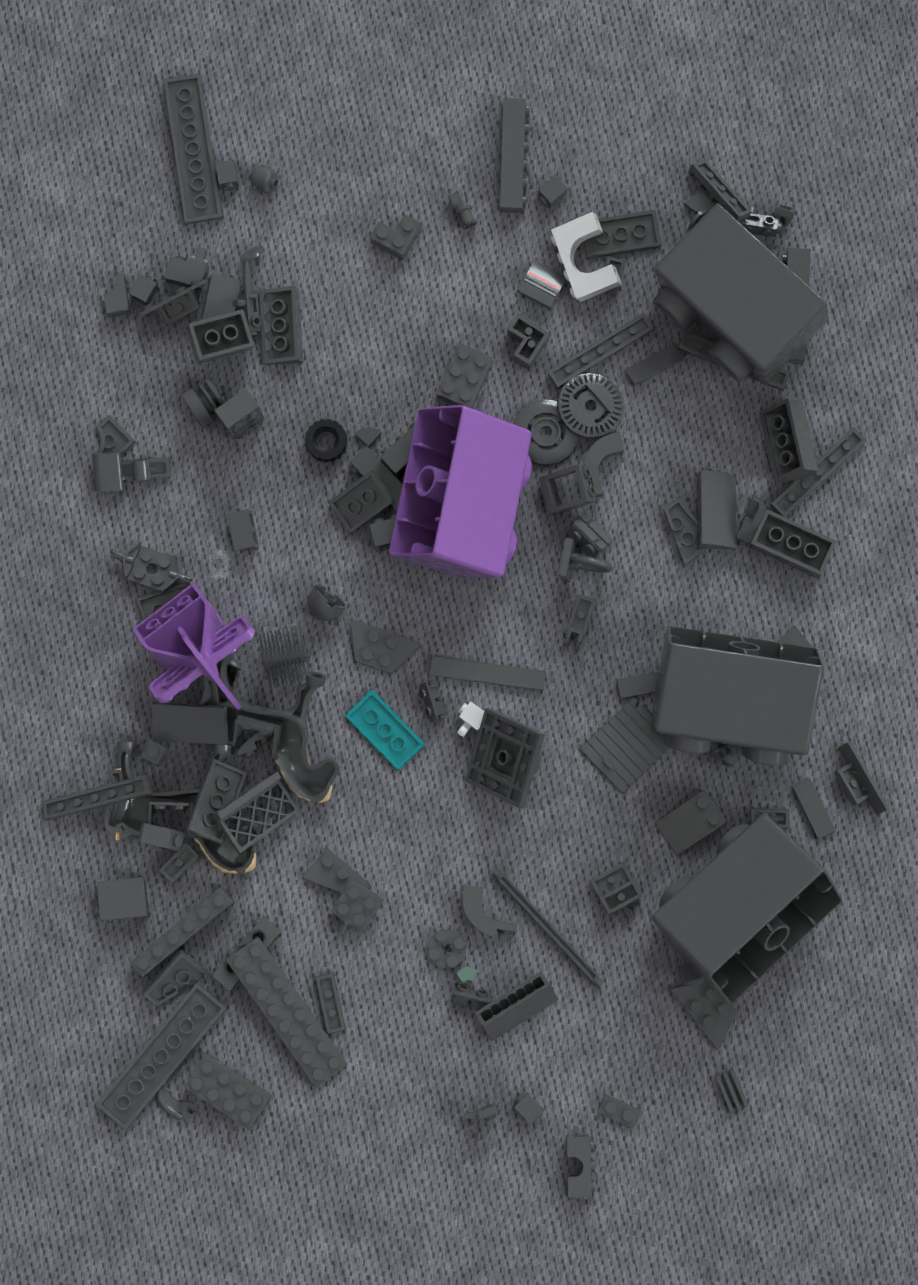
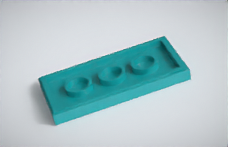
[345,690,426,771]

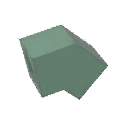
[456,966,477,983]

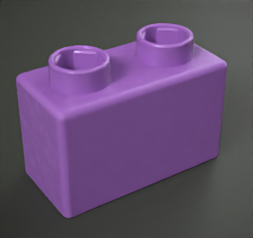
[389,405,532,578]

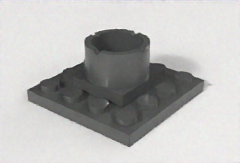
[465,708,545,808]

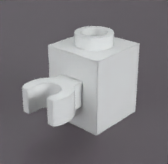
[457,701,484,738]

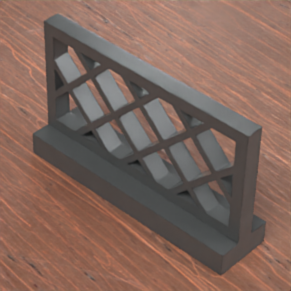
[211,771,299,854]

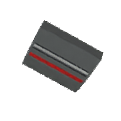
[517,261,567,309]

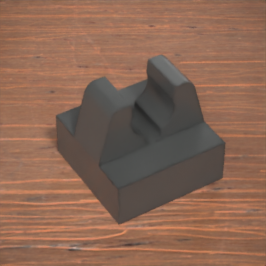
[774,203,795,226]

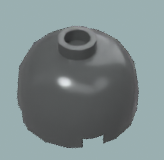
[307,584,346,621]

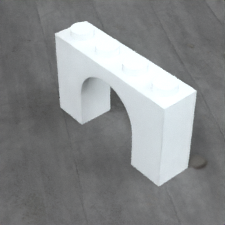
[551,212,622,302]

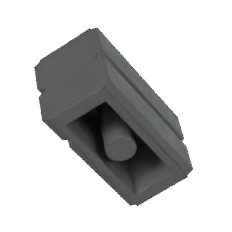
[567,513,613,558]

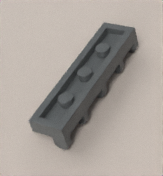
[688,159,752,222]

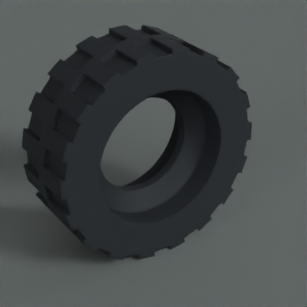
[305,419,347,462]

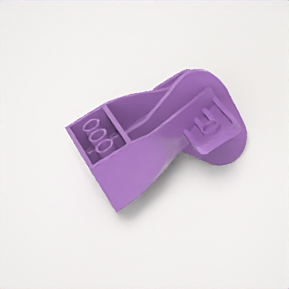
[133,583,255,710]

